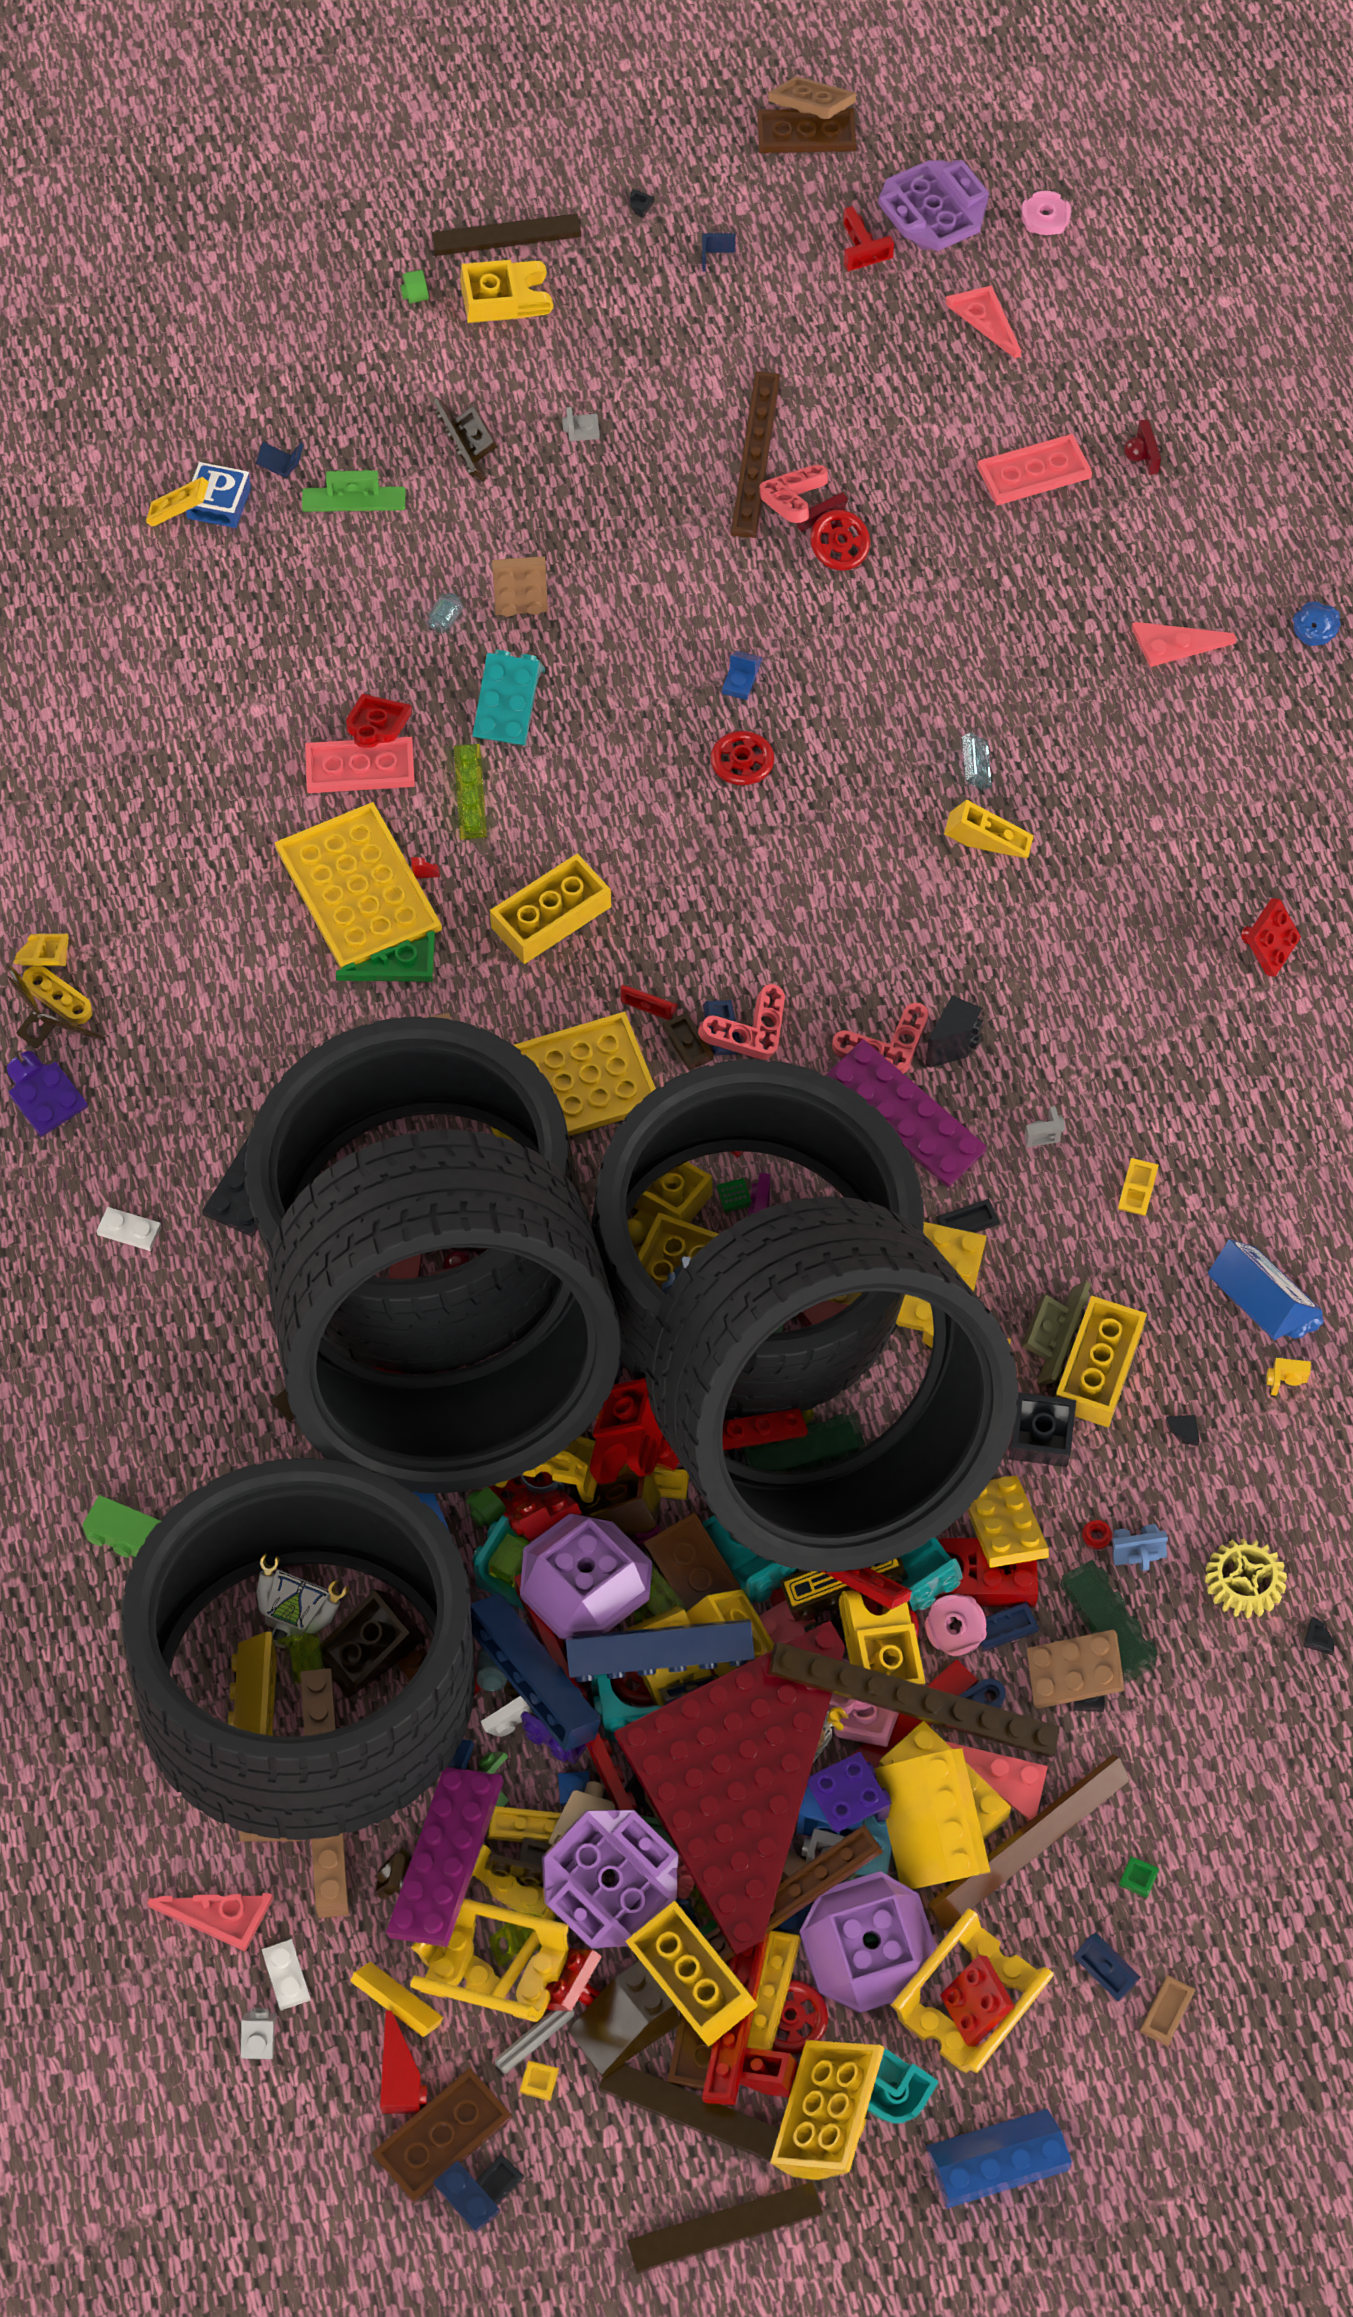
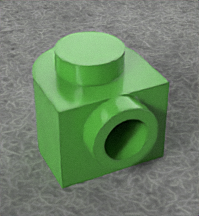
[400,270,429,304]
[466,1487,507,1528]

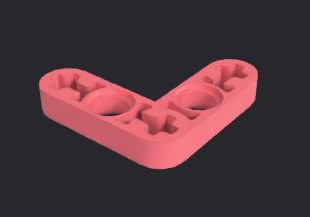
[760,465,828,523]
[698,984,785,1060]
[832,1003,929,1074]

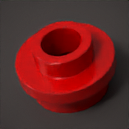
[1082,1520,1112,1549]

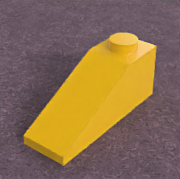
[944,800,1034,859]

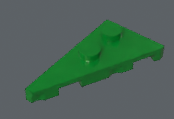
[336,931,435,982]

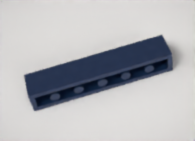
[470,1593,601,1752]
[566,1619,755,1682]

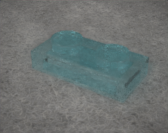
[962,732,992,790]

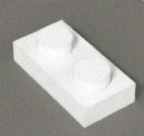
[97,1207,161,1251]
[481,1696,536,1737]
[262,1939,311,2011]

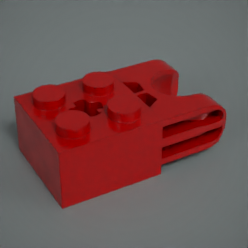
[590,1378,663,1485]
[935,1538,1038,1607]

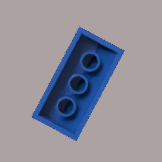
[926,2108,1072,2208]

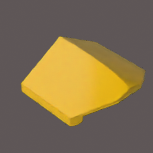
[13,934,69,966]

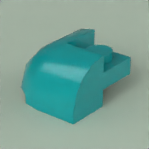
[867,2047,939,2123]

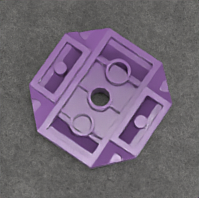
[878,160,989,251]
[520,1514,652,1639]
[542,1810,678,1948]
[799,1871,936,2013]

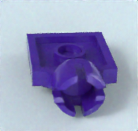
[7,1051,88,1137]

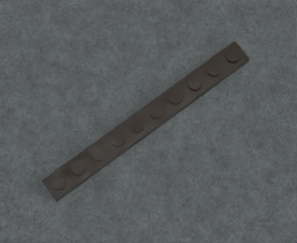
[768,1642,1060,1758]

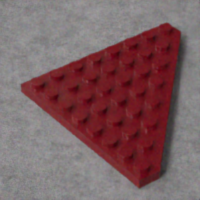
[614,1621,845,1957]

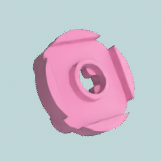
[1021,191,1071,235]
[925,1594,987,1656]

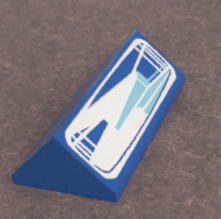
[1208,1239,1323,1340]

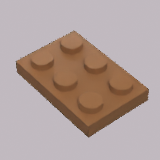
[769,76,856,119]
[492,556,548,616]
[1027,1630,1125,1708]

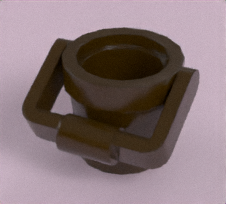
[374,1847,412,1900]

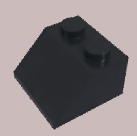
[926,995,985,1068]
[1008,1392,1076,1467]

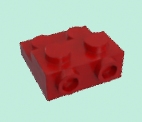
[503,1489,582,1541]

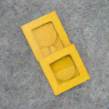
[1118,1158,1159,1216]

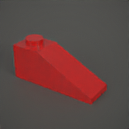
[380,2011,428,2114]

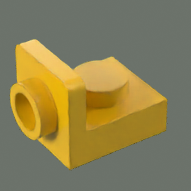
[1266,1358,1311,1396]

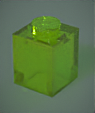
[488,1534,530,1588]

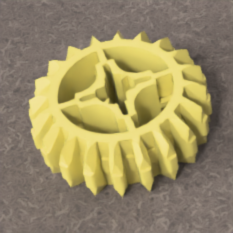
[1205,1538,1287,1619]

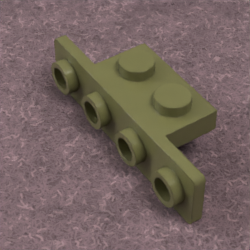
[1022,1281,1091,1387]

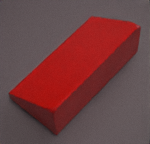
[620,985,678,1020]

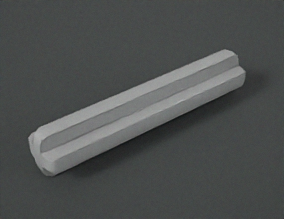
[495,2009,575,2074]

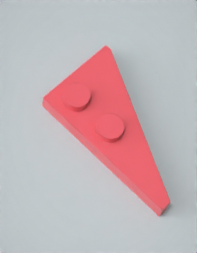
[946,285,1021,358]
[1131,622,1236,667]
[945,1741,1048,1822]
[147,1893,273,1952]

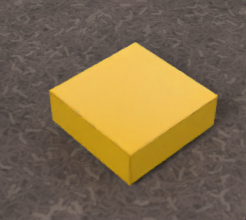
[519,2060,559,2101]

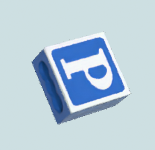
[186,462,251,528]

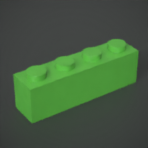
[82,1495,161,1558]

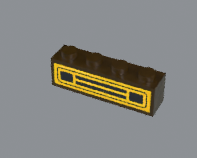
[779,1556,909,1621]

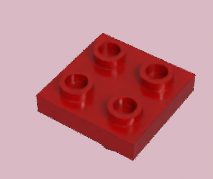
[1241,898,1301,977]
[545,1948,602,2012]
[940,1955,1015,2047]

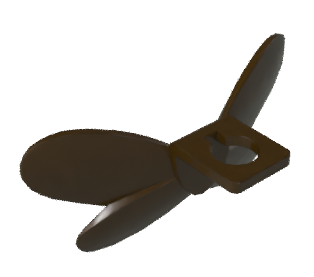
[7,965,105,1049]

